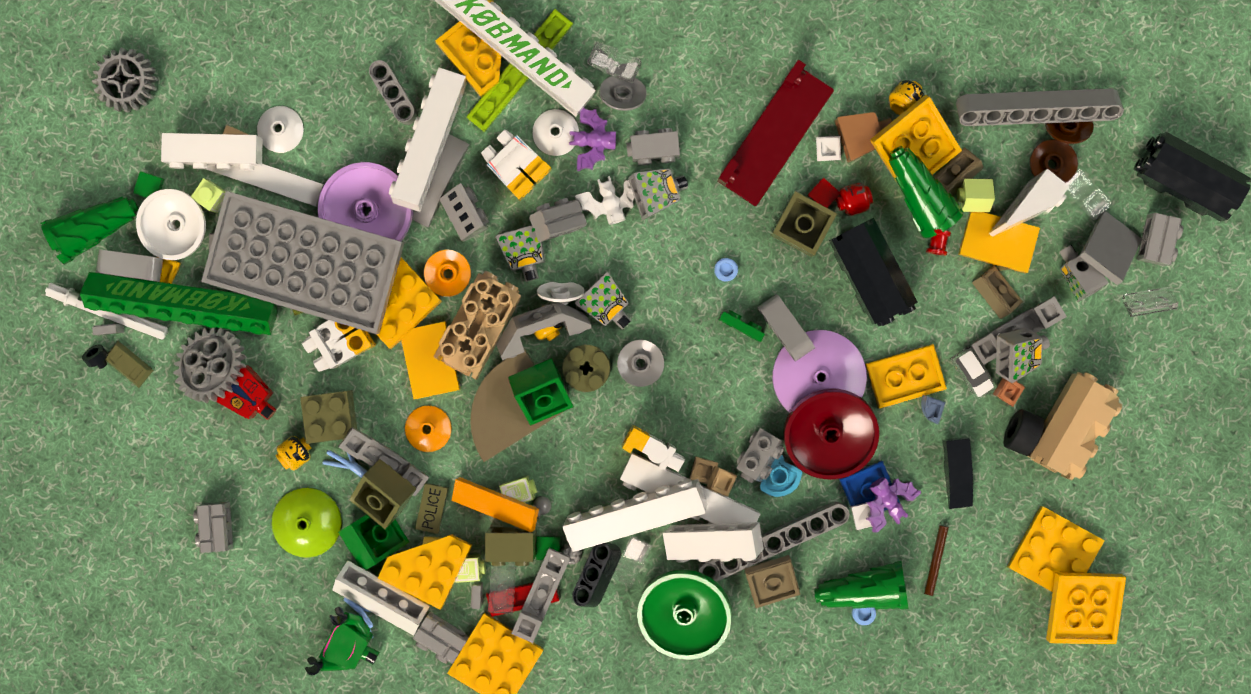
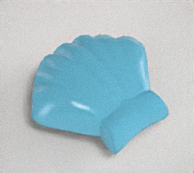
[760,455,802,497]

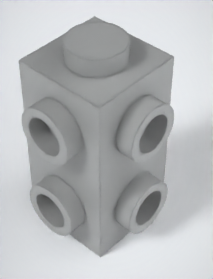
[626,128,680,166]
[736,428,785,483]

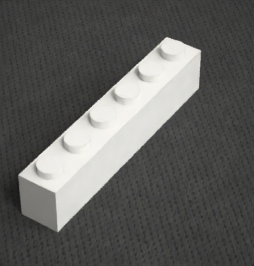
[389,68,467,212]
[620,452,760,524]
[563,479,708,552]

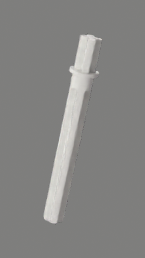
[45,283,168,339]

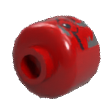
[836,182,873,216]

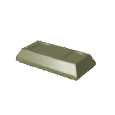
[105,341,154,388]

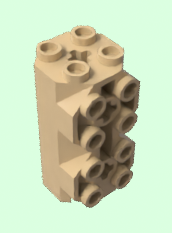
[434,271,521,380]
[1027,372,1122,480]

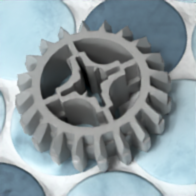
[91,48,158,113]

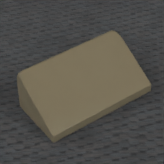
[934,147,984,197]
[972,265,1023,319]

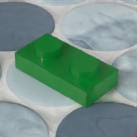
[718,310,765,342]

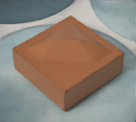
[993,378,1025,407]

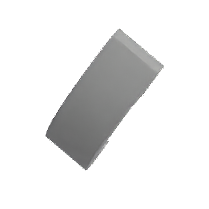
[412,134,470,228]
[971,296,1067,365]
[338,427,429,496]
[511,548,571,643]

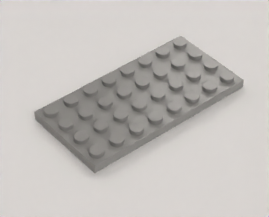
[201,191,405,334]

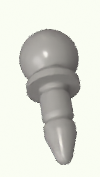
[514,496,552,529]

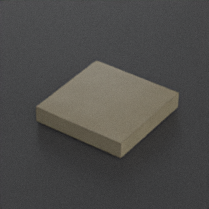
[744,555,801,608]

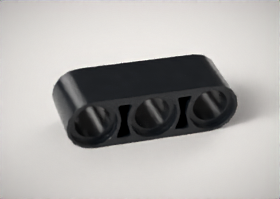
[572,543,621,607]

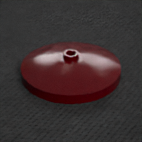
[784,389,879,480]

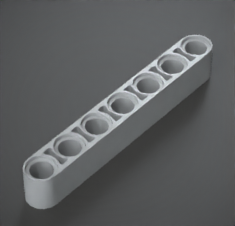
[956,89,1124,126]
[698,502,850,582]

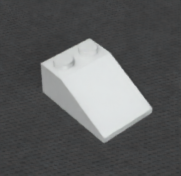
[989,169,1070,237]

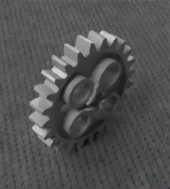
[173,328,247,403]

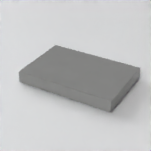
[1080,211,1142,285]

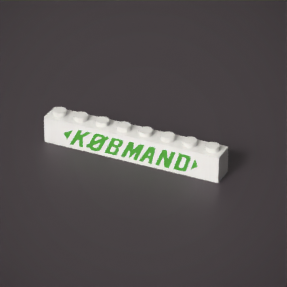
[435,0,596,117]

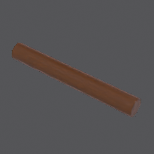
[924,525,949,596]

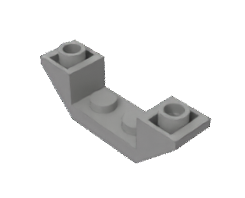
[496,302,592,360]

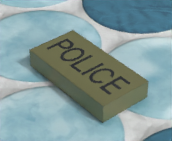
[415,483,449,534]

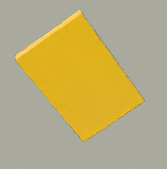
[958,212,1040,274]
[401,321,460,399]
[865,344,947,409]

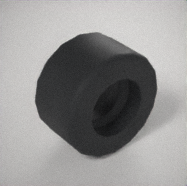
[1003,409,1044,456]

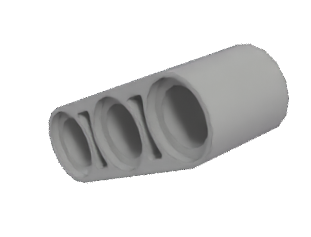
[369,60,417,125]
[95,249,163,282]
[757,294,815,362]

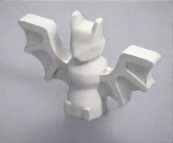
[575,176,634,225]

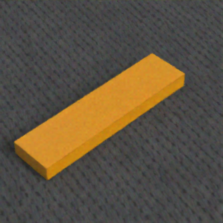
[451,477,539,532]

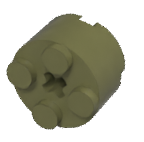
[563,345,611,392]

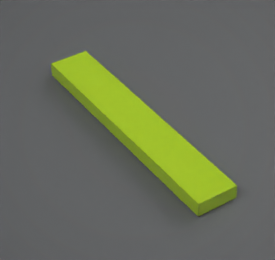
[466,9,573,133]

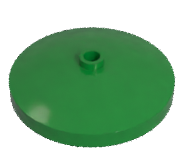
[637,570,732,660]

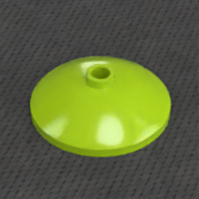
[272,488,342,558]

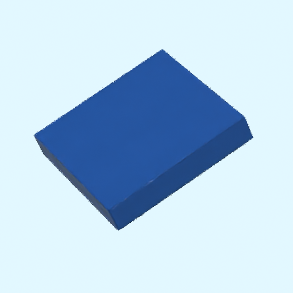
[839,460,900,511]

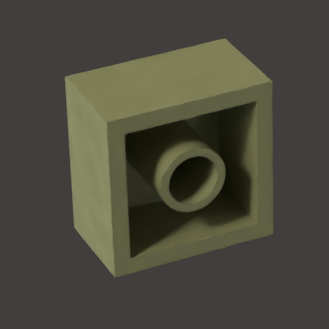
[771,191,837,257]
[300,390,357,444]
[349,459,416,529]
[485,527,536,566]

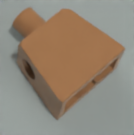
[835,112,892,163]

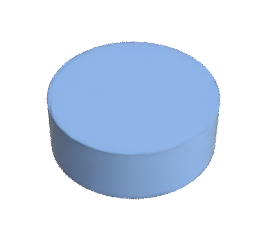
[714,258,738,282]
[852,608,876,625]

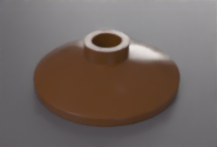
[1045,121,1094,144]
[1030,139,1078,183]

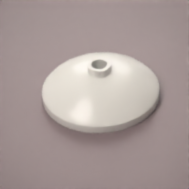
[136,189,206,260]

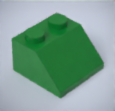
[508,358,574,426]
[338,514,409,570]

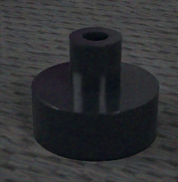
[82,344,108,369]

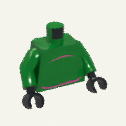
[305,607,380,675]

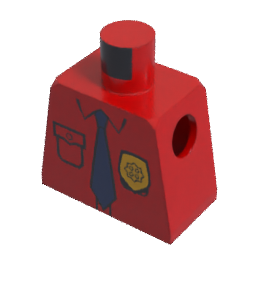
[217,365,277,420]

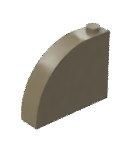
[470,348,563,462]

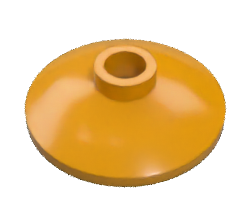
[424,250,471,297]
[405,406,452,452]

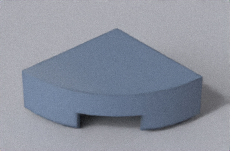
[921,395,946,424]

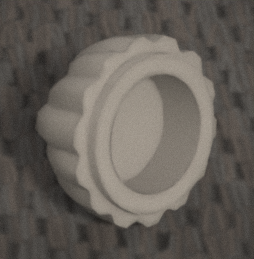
[561,543,583,565]

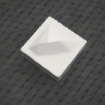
[816,136,841,161]
[850,502,872,530]

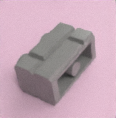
[530,198,587,242]
[1137,213,1183,266]
[193,502,233,553]
[413,612,469,664]

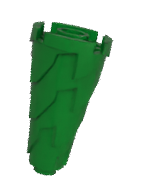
[889,146,963,238]
[40,196,139,265]
[814,561,909,610]

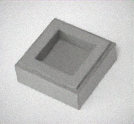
[92,324,124,335]
[471,582,483,609]

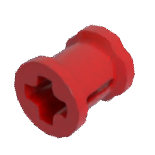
[926,229,951,256]

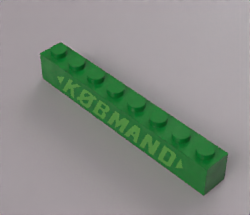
[80,272,278,335]

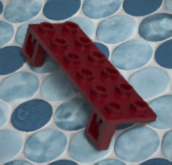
[717,59,834,206]

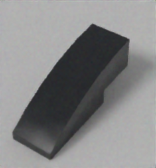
[942,437,973,509]

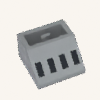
[439,183,490,242]

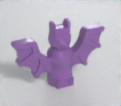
[569,108,616,171]
[866,478,921,532]

